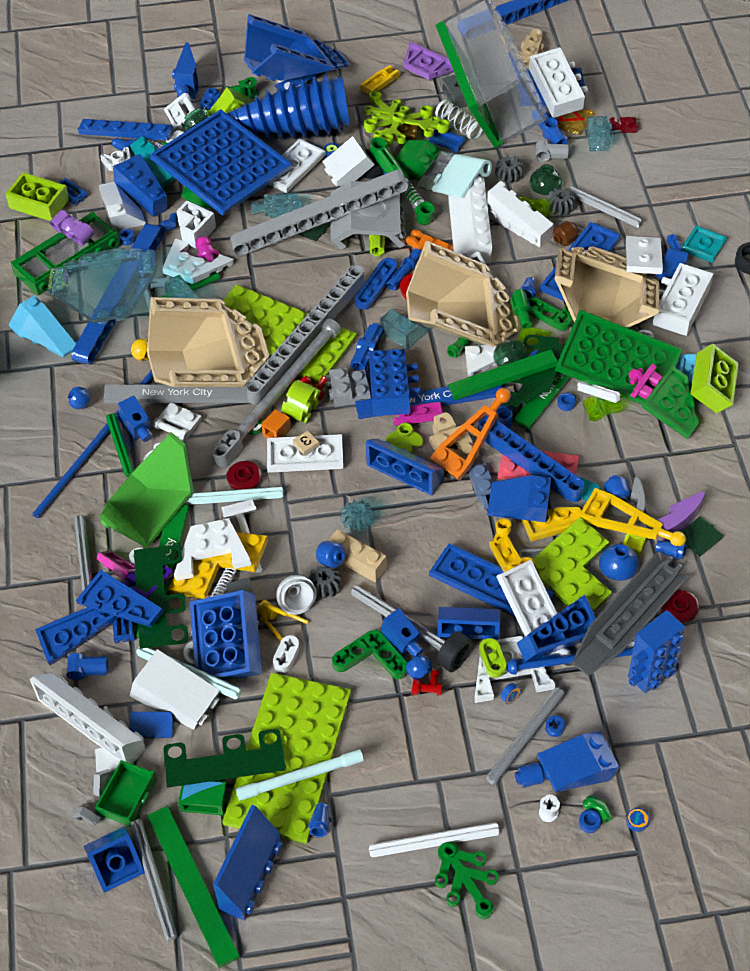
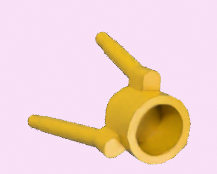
[257,600,309,642]

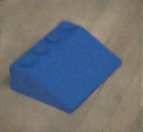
[190,590,262,680]
[213,805,283,921]

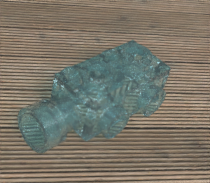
[251,193,302,218]

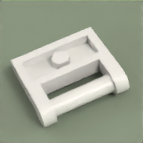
[164,93,200,131]
[152,402,202,441]

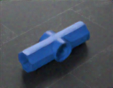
[532,108,568,144]
[350,323,384,371]

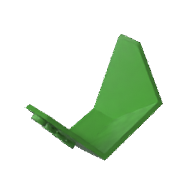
[99,432,194,548]

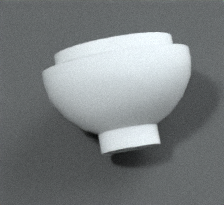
[276,575,316,615]

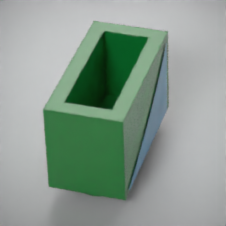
[178,780,228,816]

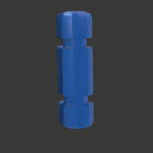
[667,234,684,252]

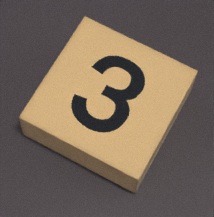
[293,430,319,455]

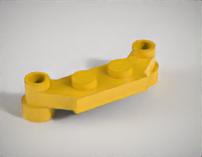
[489,518,535,572]

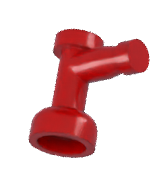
[300,375,328,400]
[411,670,442,696]

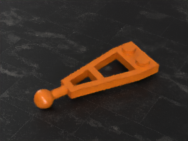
[430,388,511,481]

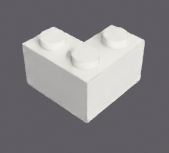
[177,201,216,248]

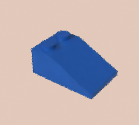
[487,475,551,522]
[537,731,619,792]

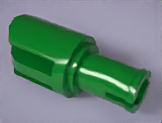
[510,289,532,329]

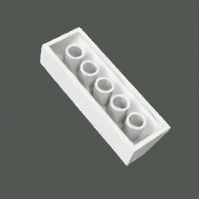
[448,176,492,263]
[30,673,146,764]

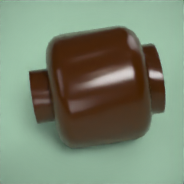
[553,221,579,247]

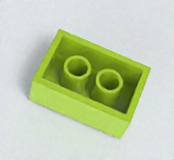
[5,172,69,221]
[691,344,738,414]

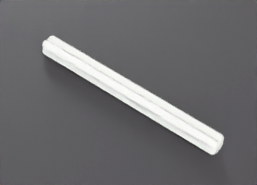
[369,822,499,857]

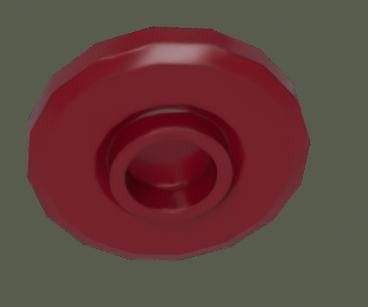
[226,461,262,490]
[661,589,699,623]

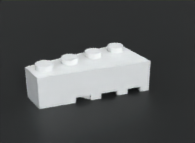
[487,181,554,247]

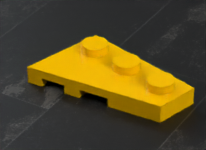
[521,507,581,542]

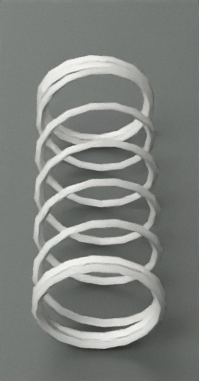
[435,99,483,140]

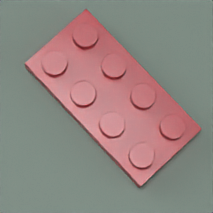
[498,450,579,480]

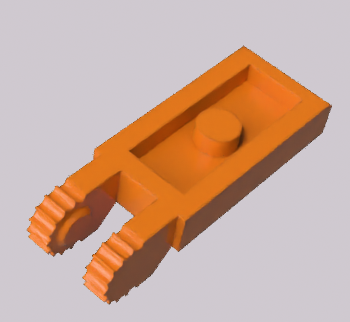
[405,229,453,252]

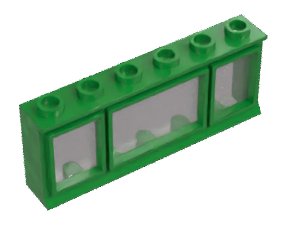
[11,211,120,296]

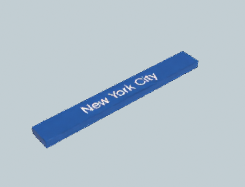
[355,385,502,419]

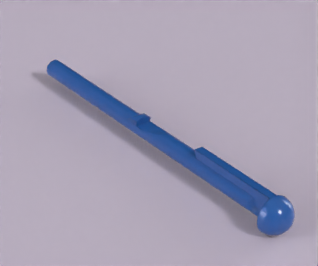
[507,647,633,675]

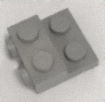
[326,367,371,407]

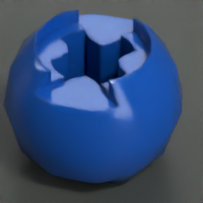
[68,387,90,410]
[406,654,432,679]

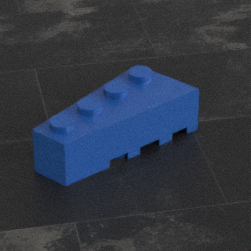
[113,154,167,217]
[517,595,596,662]

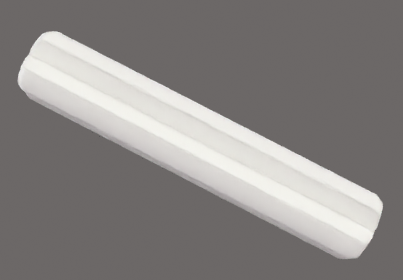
[577,381,621,403]

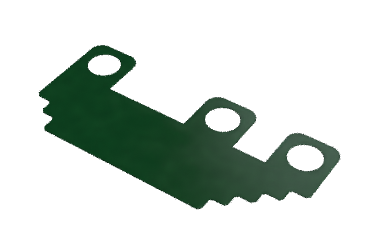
[501,334,564,407]

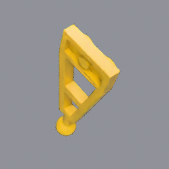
[579,488,686,546]

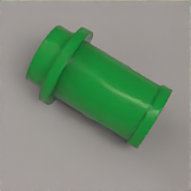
[447,337,468,358]

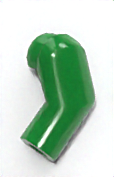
[582,795,613,823]

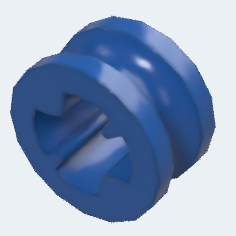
[119,229,135,245]
[545,715,565,737]

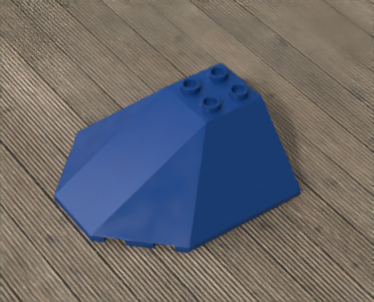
[244,14,350,81]

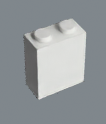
[323,136,375,187]

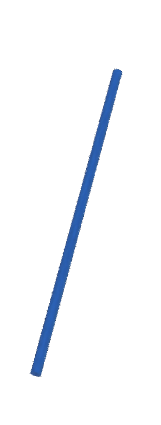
[32,369,154,518]

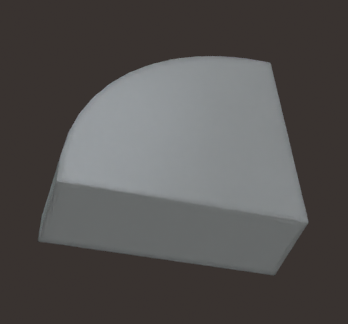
[93,769,113,796]
[70,806,100,825]

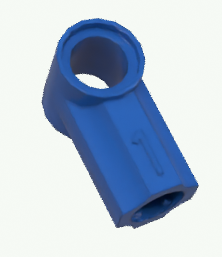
[496,396,514,429]
[66,653,109,680]

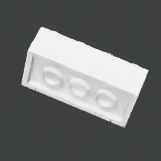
[529,48,588,118]
[653,263,713,336]

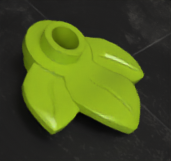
[385,423,423,453]

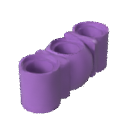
[49,210,95,246]

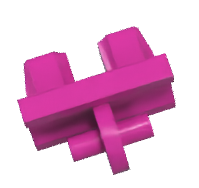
[628,364,662,399]

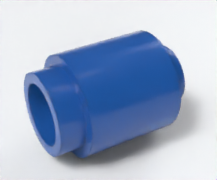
[514,762,548,788]

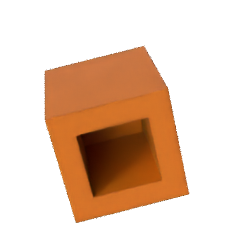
[261,409,291,438]

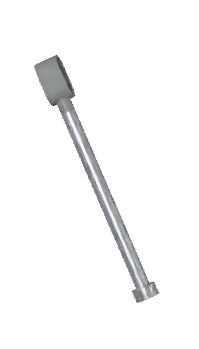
[212,319,341,468]

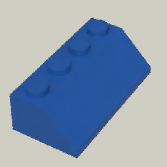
[366,438,444,496]

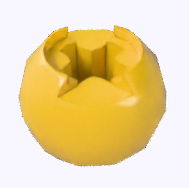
[131,338,149,361]

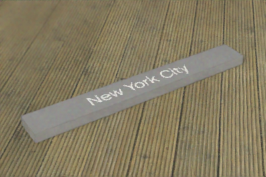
[104,385,250,403]

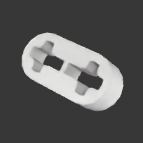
[273,635,300,673]

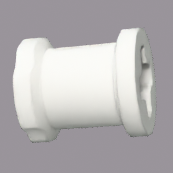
[539,795,560,822]

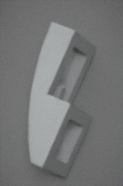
[630,477,645,521]

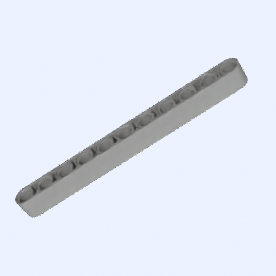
[230,170,408,256]
[246,265,364,404]

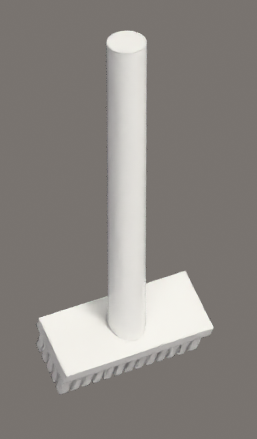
[222,499,262,573]

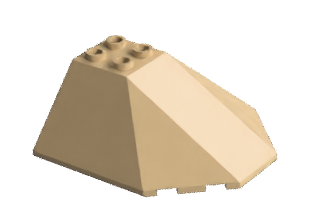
[406,241,521,347]
[555,247,659,328]
[147,297,269,387]

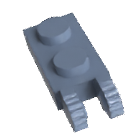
[467,463,493,510]

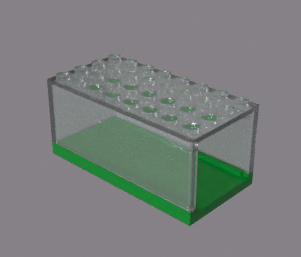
[435,0,547,148]

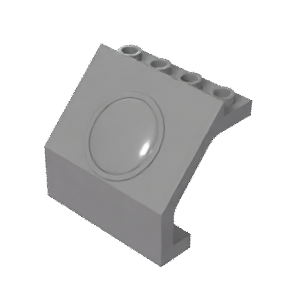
[331,181,406,250]

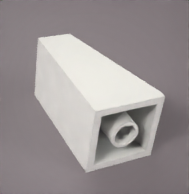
[130,649,220,730]

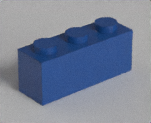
[437,607,500,640]

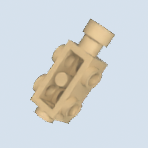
[518,29,544,68]

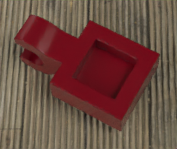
[608,117,638,133]

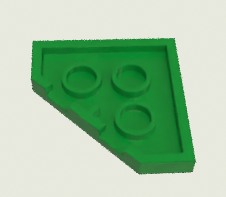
[641,366,699,439]

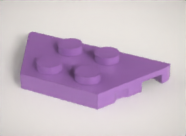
[404,41,453,80]

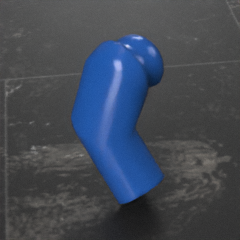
[112,138,135,151]
[158,213,178,232]

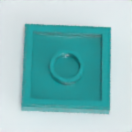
[682,225,727,263]

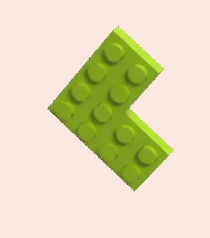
[533,517,612,612]

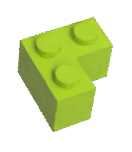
[209,87,253,115]

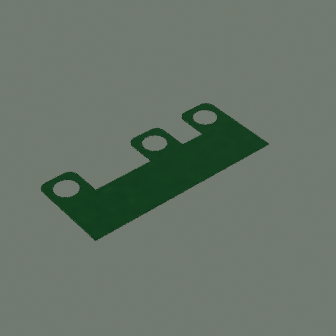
[134,545,188,649]
[163,729,286,788]

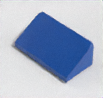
[130,712,174,738]

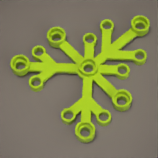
[364,91,450,147]

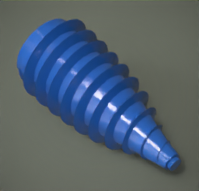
[226,73,351,140]

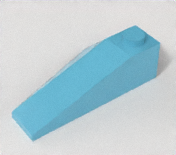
[9,295,76,357]

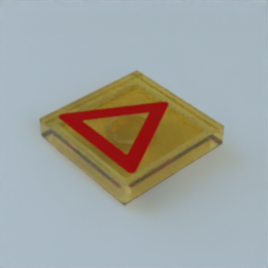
[554,108,594,135]

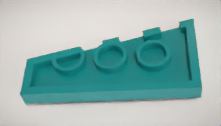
[130,136,175,189]

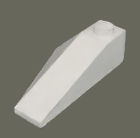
[99,182,145,231]

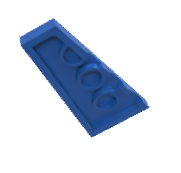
[75,570,164,627]
[35,607,119,666]

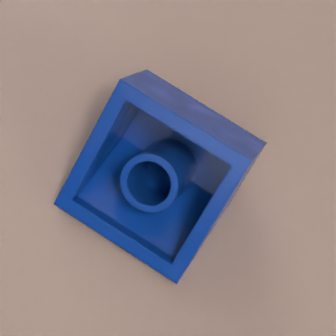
[83,827,145,893]

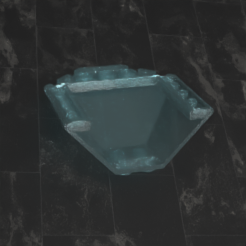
[48,248,157,324]

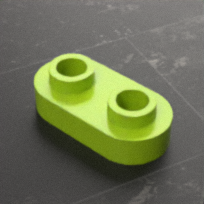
[479,638,506,678]

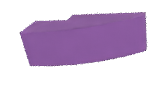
[658,491,705,541]

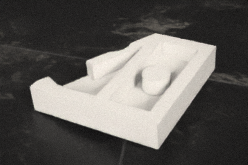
[465,344,503,377]

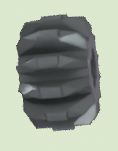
[495,155,524,183]
[546,188,575,216]
[308,565,342,598]

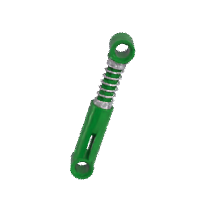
[369,137,434,225]

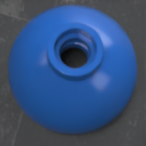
[599,544,639,581]

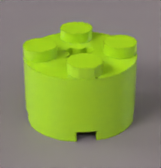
[282,380,320,424]

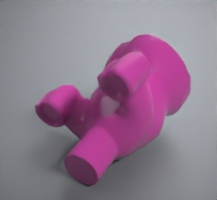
[195,236,220,262]

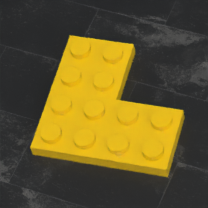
[168,532,269,599]

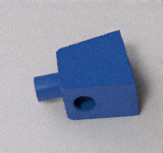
[118,395,153,442]
[381,608,424,658]

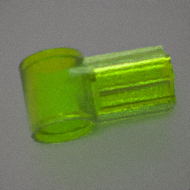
[518,195,549,219]
[583,396,623,421]

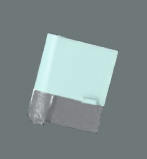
[417,151,492,198]

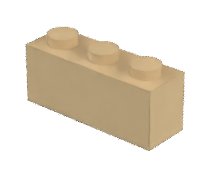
[329,529,387,583]

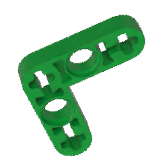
[528,297,574,331]
[332,630,408,679]

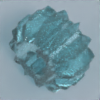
[340,499,373,532]

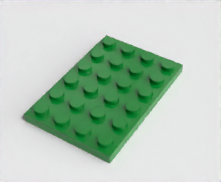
[555,310,682,405]

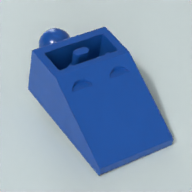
[172,42,200,100]

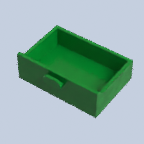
[95,760,157,827]

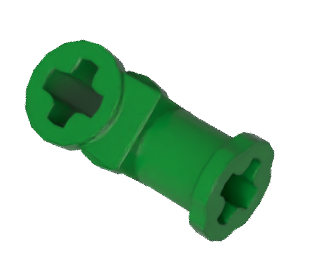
[226,77,259,99]

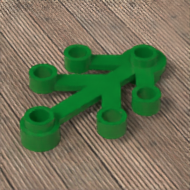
[435,842,498,919]

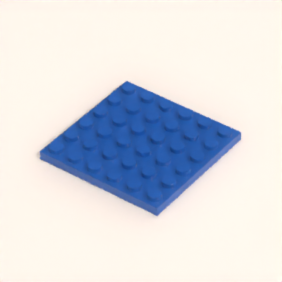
[150,109,292,216]

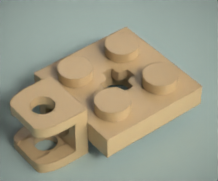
[429,412,479,471]

